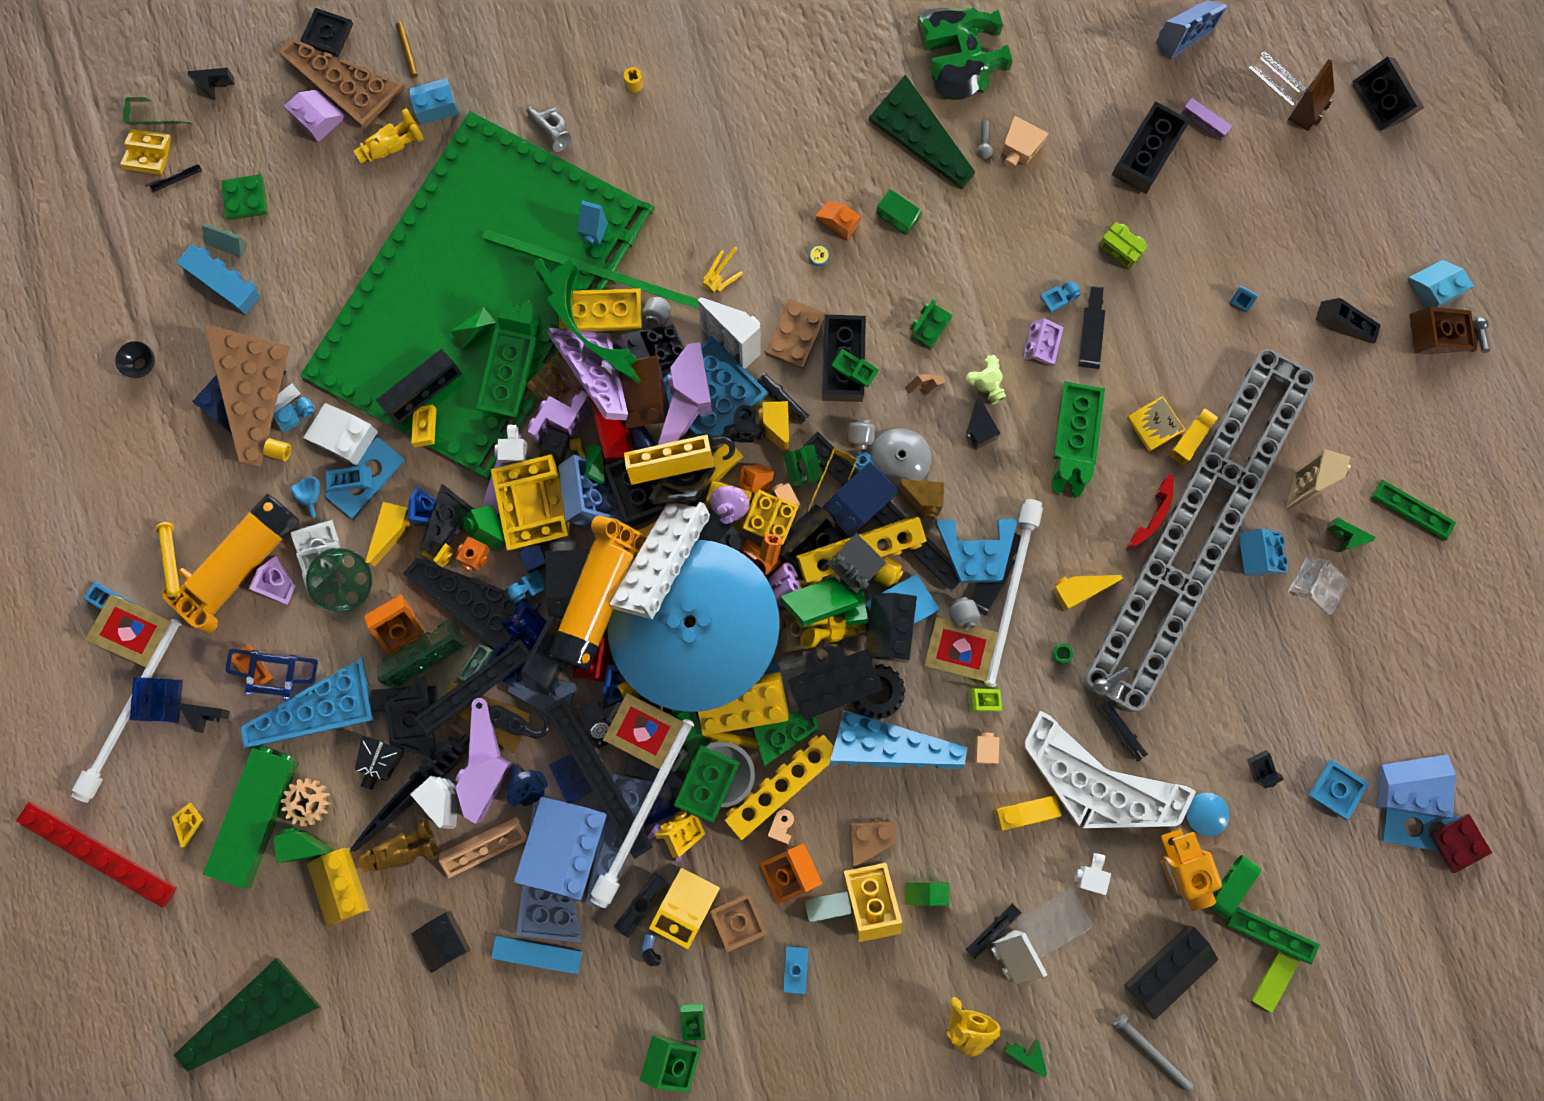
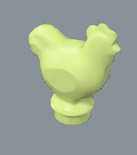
[965,355,1006,405]

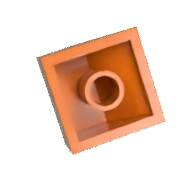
[364,594,427,658]
[759,843,822,904]

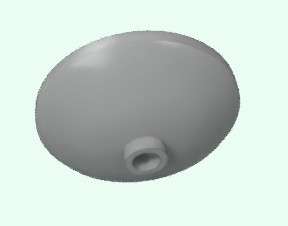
[870,428,931,489]
[690,741,755,807]

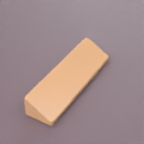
[438,817,527,879]

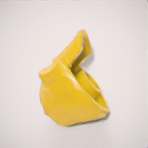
[947,997,1000,1057]

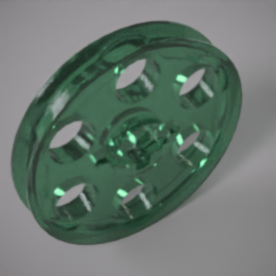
[306,548,373,612]

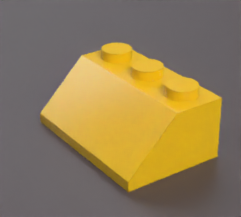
[307,848,369,927]

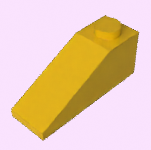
[365,502,412,567]
[1052,575,1123,612]
[993,795,1062,831]

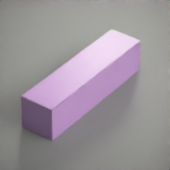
[1182,98,1232,141]

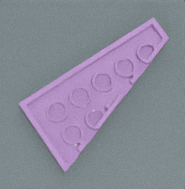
[548,328,628,420]

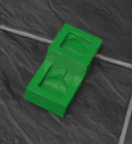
[830,348,879,388]

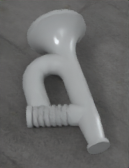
[526,106,572,152]

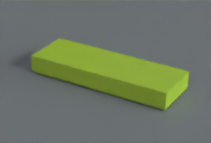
[1250,950,1301,1013]

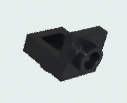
[1247,750,1284,789]

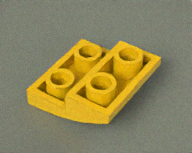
[741,489,799,545]

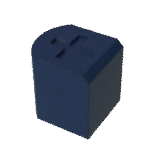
[520,545,546,574]

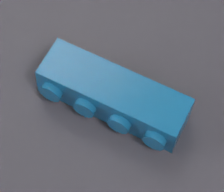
[176,244,261,315]

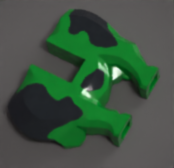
[917,7,1012,100]

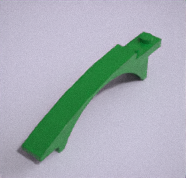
[534,258,641,384]

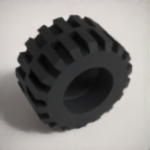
[853,664,906,720]

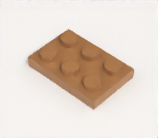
[766,298,827,369]

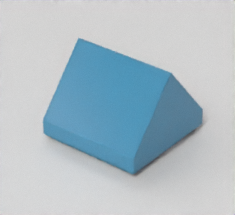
[1229,285,1258,312]

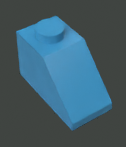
[577,200,608,245]

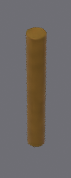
[396,22,418,78]

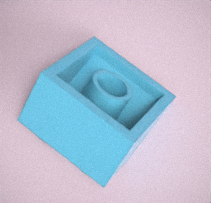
[1408,260,1474,308]

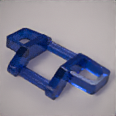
[225,649,318,699]

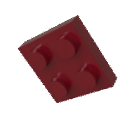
[1429,814,1492,873]

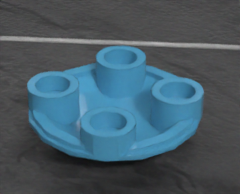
[1186,793,1229,836]

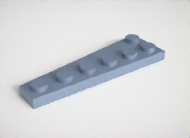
[585,774,653,909]

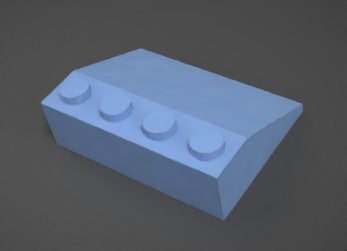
[513,797,607,901]

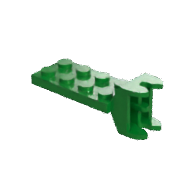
[476,297,540,418]
[1051,381,1105,499]

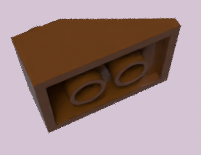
[1288,59,1335,131]
[1409,307,1477,354]
[618,356,670,428]

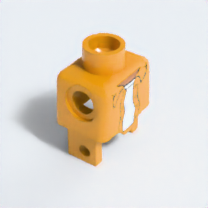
[1160,828,1222,911]

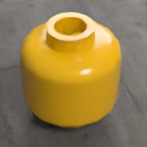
[873,556,904,588]

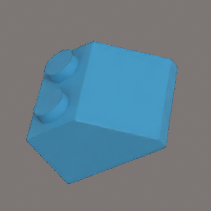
[410,78,458,125]

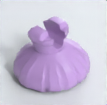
[710,486,750,524]

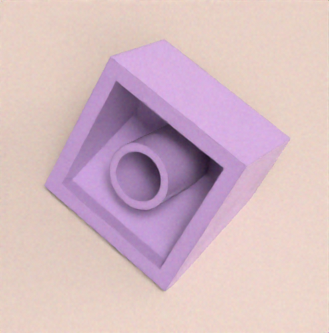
[284,89,347,142]

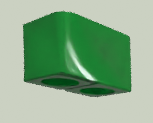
[876,189,922,235]

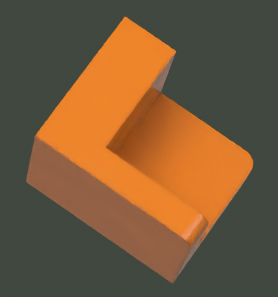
[739,464,774,493]

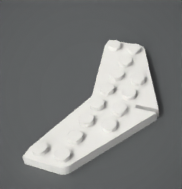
[1024,711,1196,828]

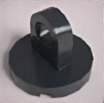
[724,404,765,443]

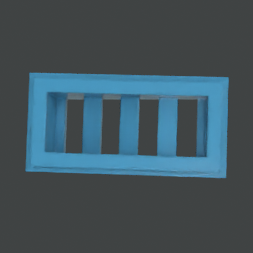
[326,465,372,492]
[83,581,133,610]

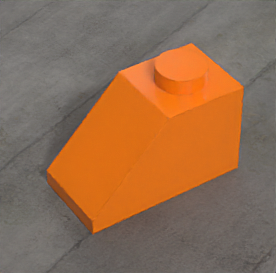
[815,201,861,240]

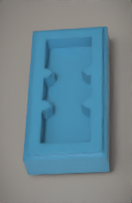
[783,946,809,994]

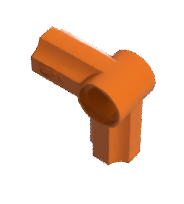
[738,534,782,576]

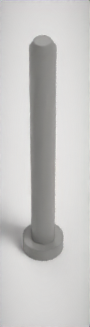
[1113,1013,1194,1092]

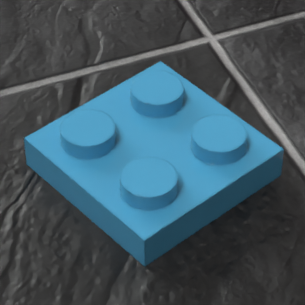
[1308,760,1369,820]

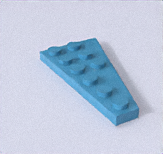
[241,657,374,749]

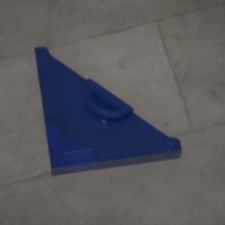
[643,779,681,827]

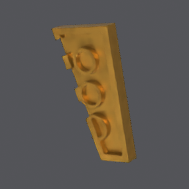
[445,683,531,755]

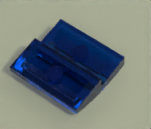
[130,677,183,723]

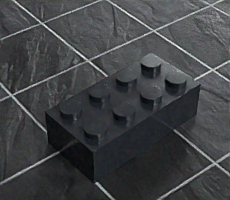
[1112,101,1190,194]
[822,314,866,402]

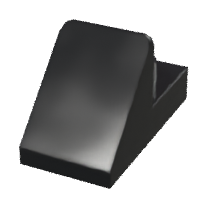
[188,68,235,100]
[179,703,230,733]

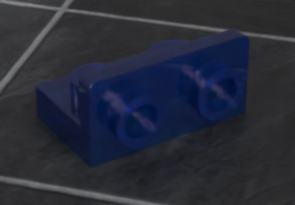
[501,601,547,649]

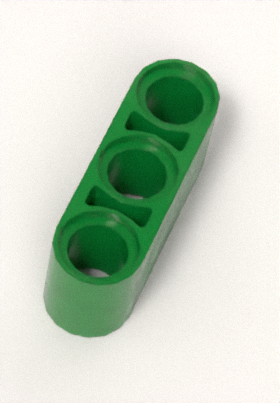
[1209,855,1261,920]

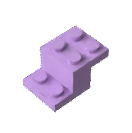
[528,390,592,446]

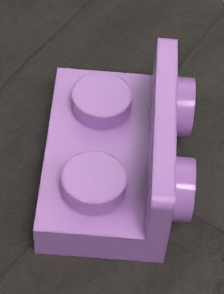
[1023,318,1064,366]

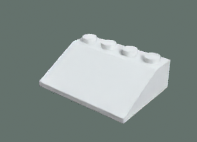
[698,297,761,369]

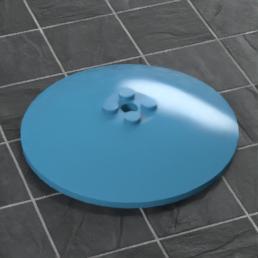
[607,540,780,712]

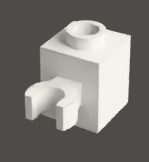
[494,425,527,463]
[1074,853,1111,895]

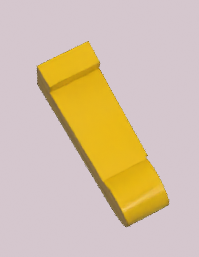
[1169,408,1218,466]

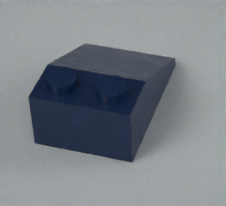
[822,461,900,537]

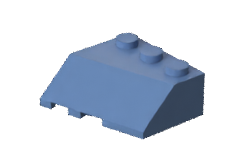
[1156,0,1227,59]
[1377,755,1456,819]

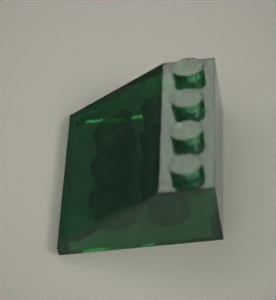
[377,620,469,688]

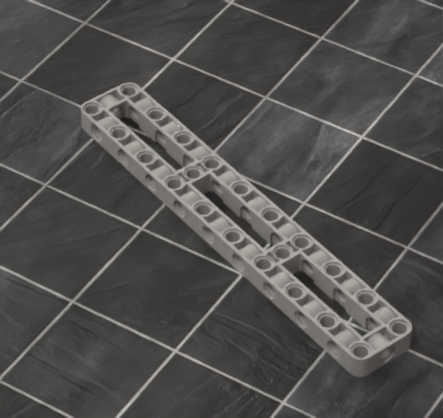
[1083,349,1316,713]

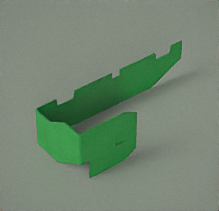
[123,97,192,125]

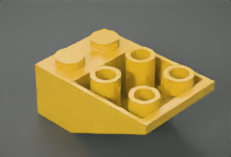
[649,867,720,949]

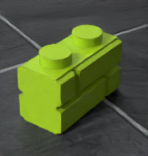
[1098,222,1148,269]

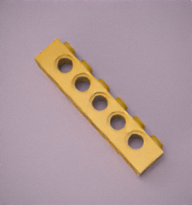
[796,516,927,584]
[725,735,834,840]

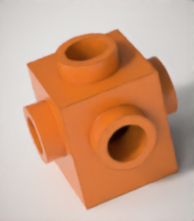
[456,536,490,572]

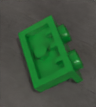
[910,299,953,350]

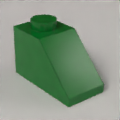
[462,505,506,552]

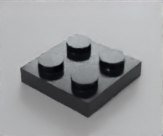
[300,8,353,57]

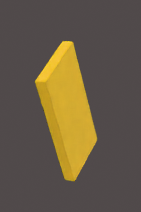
[559,289,642,332]

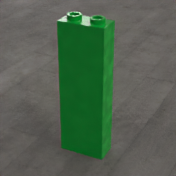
[202,746,299,889]

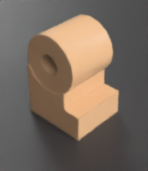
[768,809,794,845]

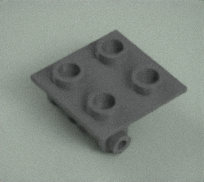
[827,533,886,593]

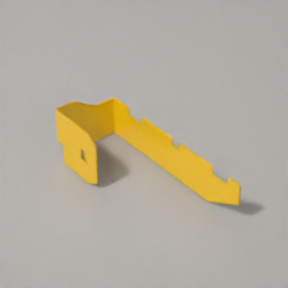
[809,448,857,510]

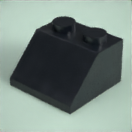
[411,911,471,973]

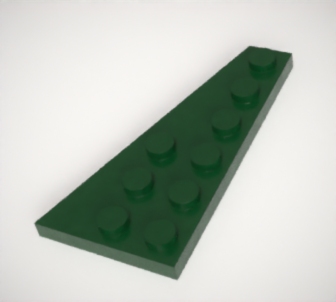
[869,74,975,189]
[173,958,321,1072]

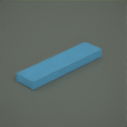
[491,936,583,974]

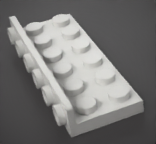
[609,502,710,620]

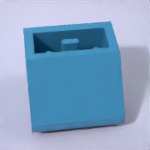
[1239,529,1288,576]

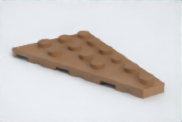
[205,324,290,467]

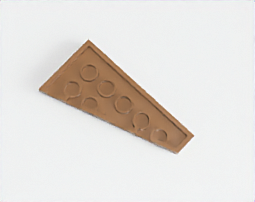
[278,38,405,128]

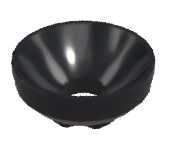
[115,341,155,379]

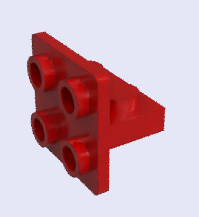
[573,636,612,683]

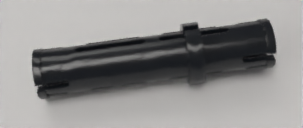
[757,373,810,425]
[1098,701,1148,762]
[965,903,1022,959]

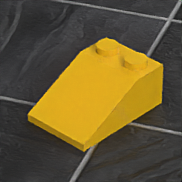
[844,863,902,942]

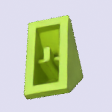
[967,689,1002,713]

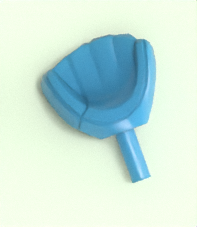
[291,477,320,518]

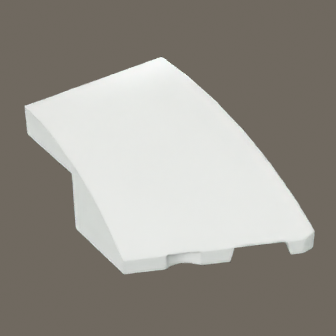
[290,519,344,593]

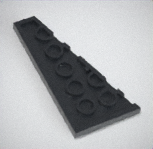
[403,558,541,653]

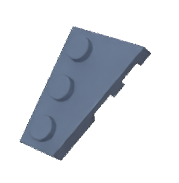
[508,671,576,715]

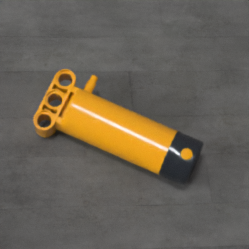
[162,494,299,633]
[549,515,647,670]

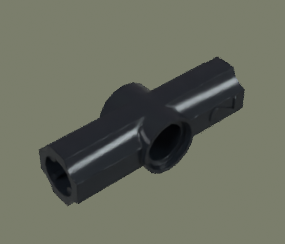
[613,873,670,938]

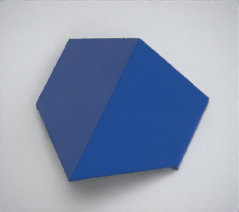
[408,486,436,526]
[602,665,626,710]

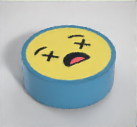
[809,245,830,266]

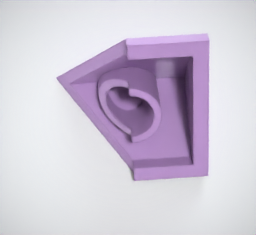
[249,556,296,605]

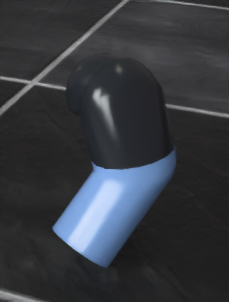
[641,933,662,967]

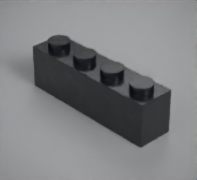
[376,348,462,425]

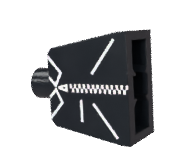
[355,736,406,790]

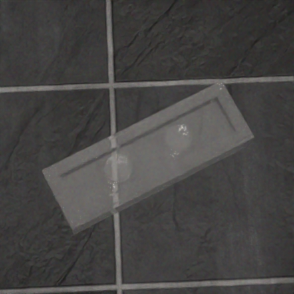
[1249,50,1307,105]

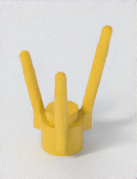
[702,247,743,293]

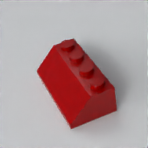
[590,397,634,464]

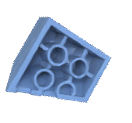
[558,455,625,528]

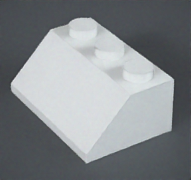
[410,776,459,829]

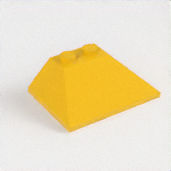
[491,455,570,551]

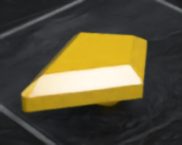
[172,803,203,847]

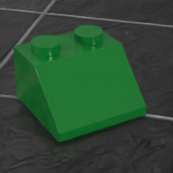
[273,828,333,863]
[639,1035,701,1093]

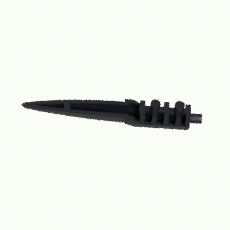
[350,734,470,852]

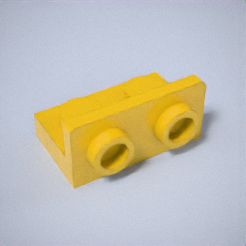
[655,810,705,858]

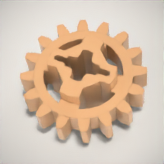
[281,778,331,826]

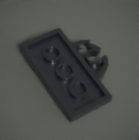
[787,643,884,721]

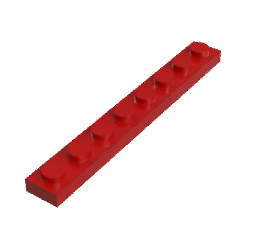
[16,802,177,908]

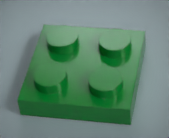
[221,174,268,221]

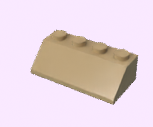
[1285,449,1351,510]

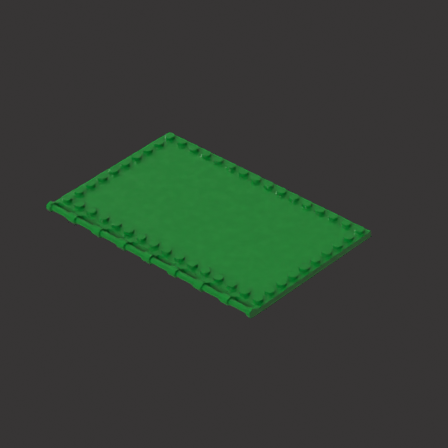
[300,111,655,481]

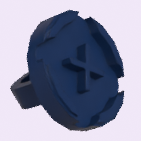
[504,764,548,807]

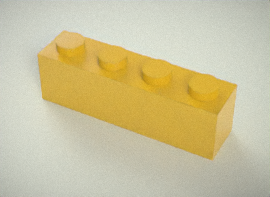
[624,435,714,485]

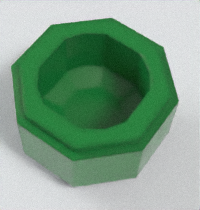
[1051,643,1074,665]

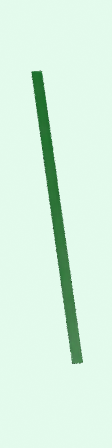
[482,229,699,309]

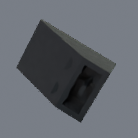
[613,324,684,371]

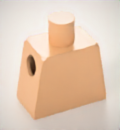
[1002,116,1048,168]

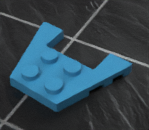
[935,519,1017,583]

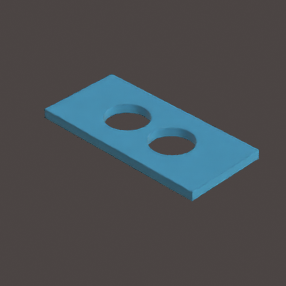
[324,437,405,519]
[1382,809,1461,852]

